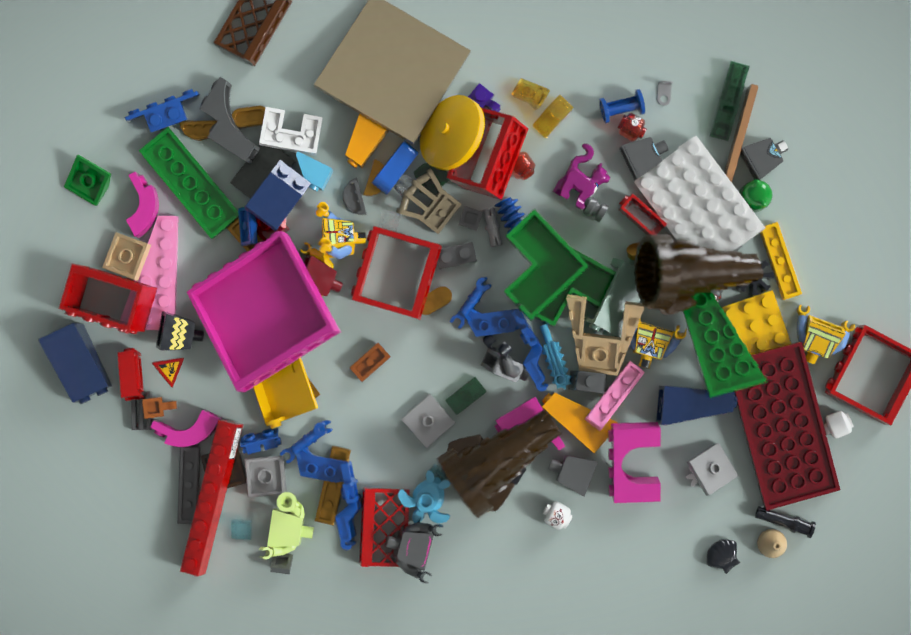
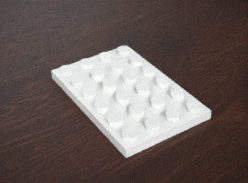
[634,136,765,251]

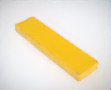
[760,222,802,300]

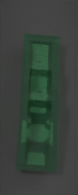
[710,61,750,141]

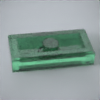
[445,377,487,415]

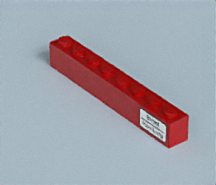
[180,420,243,577]

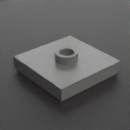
[401,394,455,448]
[687,443,738,496]
[245,455,287,498]

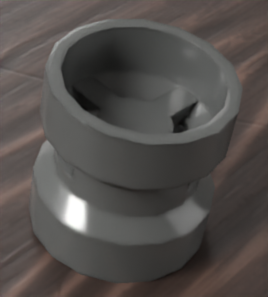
[583,197,609,223]

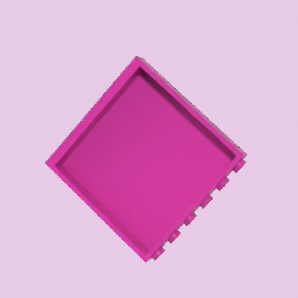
[187,231,341,393]

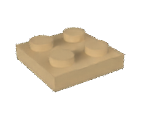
[102,232,151,281]

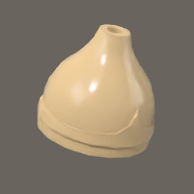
[757,529,787,558]

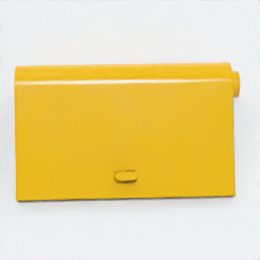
[253,358,318,429]

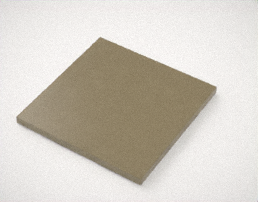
[314,0,471,145]

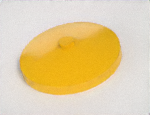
[420,95,484,170]

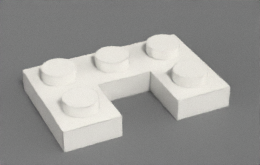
[259,107,323,156]

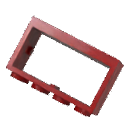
[447,108,529,200]
[59,264,157,334]

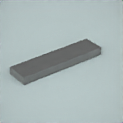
[177,446,200,524]

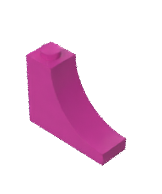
[494,396,565,450]

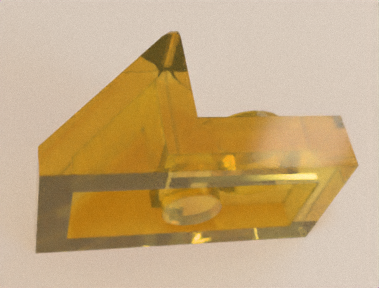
[511,78,550,110]

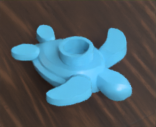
[398,470,451,523]

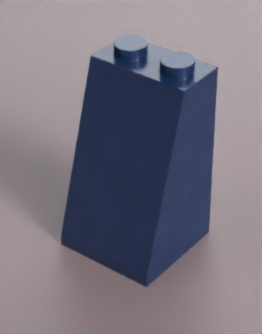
[38,323,112,405]
[656,386,737,425]

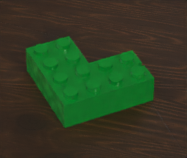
[504,209,588,321]
[535,248,616,327]

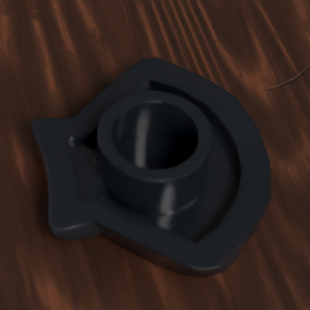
[706,539,741,574]

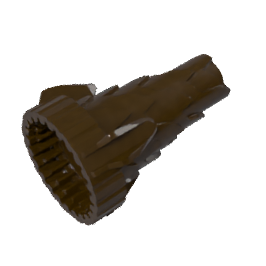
[634,234,764,315]
[437,409,562,519]

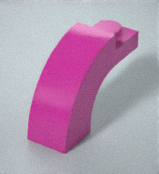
[126,172,159,238]

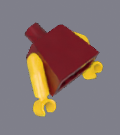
[300,242,343,296]

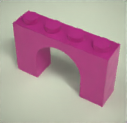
[608,422,661,503]

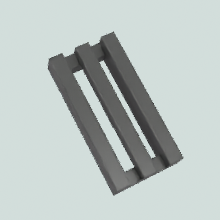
[131,391,152,430]

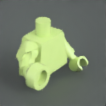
[259,492,314,559]

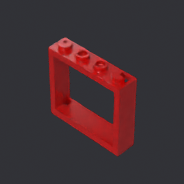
[351,226,442,320]
[825,325,911,426]

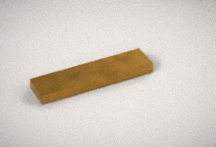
[315,446,351,525]

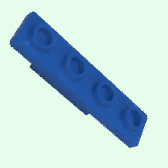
[125,89,200,133]

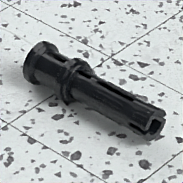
[755,506,816,538]

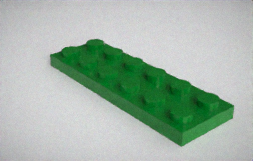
[139,127,239,239]

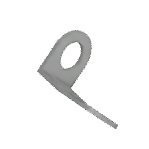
[657,81,673,106]

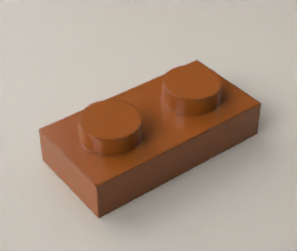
[350,343,391,382]

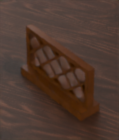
[214,0,293,66]

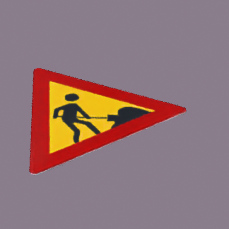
[152,358,184,388]

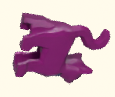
[552,143,610,211]

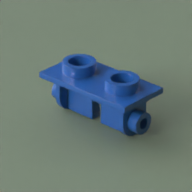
[240,428,281,455]

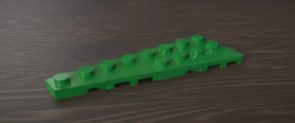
[683,292,767,398]

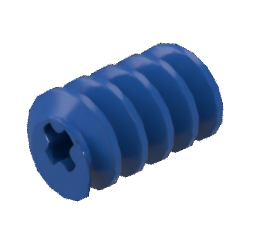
[494,197,525,234]

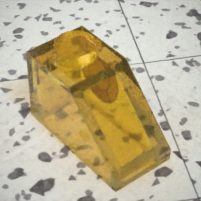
[532,94,574,139]

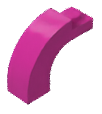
[150,409,222,447]

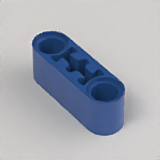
[371,141,419,195]

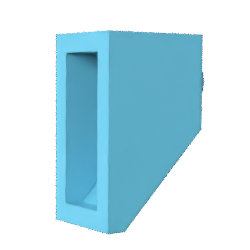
[296,151,333,192]

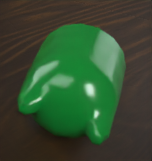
[739,179,773,213]

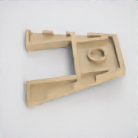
[566,295,645,376]

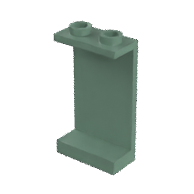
[585,258,640,337]

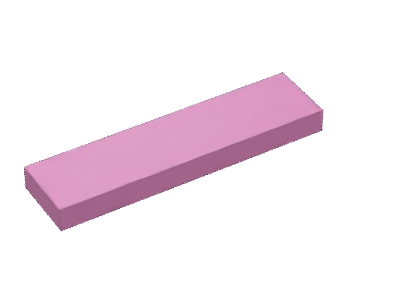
[585,361,645,431]

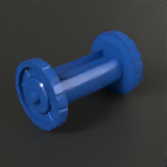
[599,89,645,123]

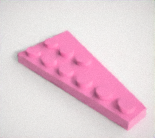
[117,216,178,330]

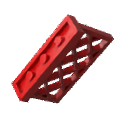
[359,487,410,567]

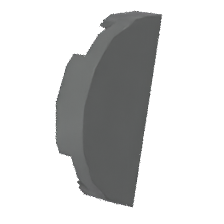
[343,177,367,215]

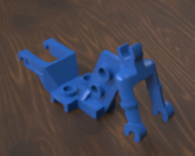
[450,277,548,391]
[280,420,362,550]

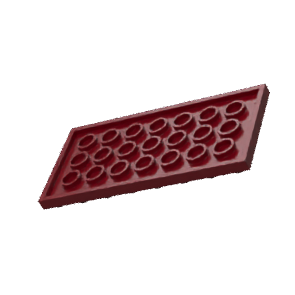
[734,341,840,511]

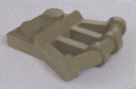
[396,168,462,234]

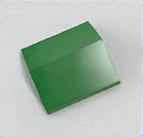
[64,154,111,206]

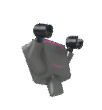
[481,335,529,383]
[385,522,443,584]

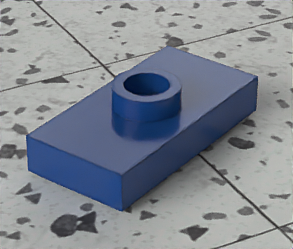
[238,207,257,246]

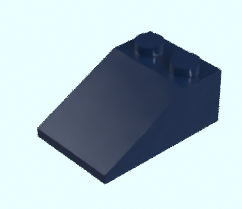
[244,160,311,231]

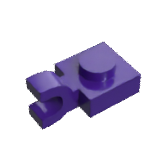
[468,83,501,112]

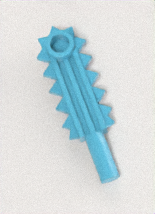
[540,324,572,389]

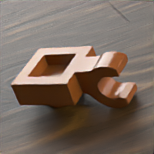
[142,397,177,419]

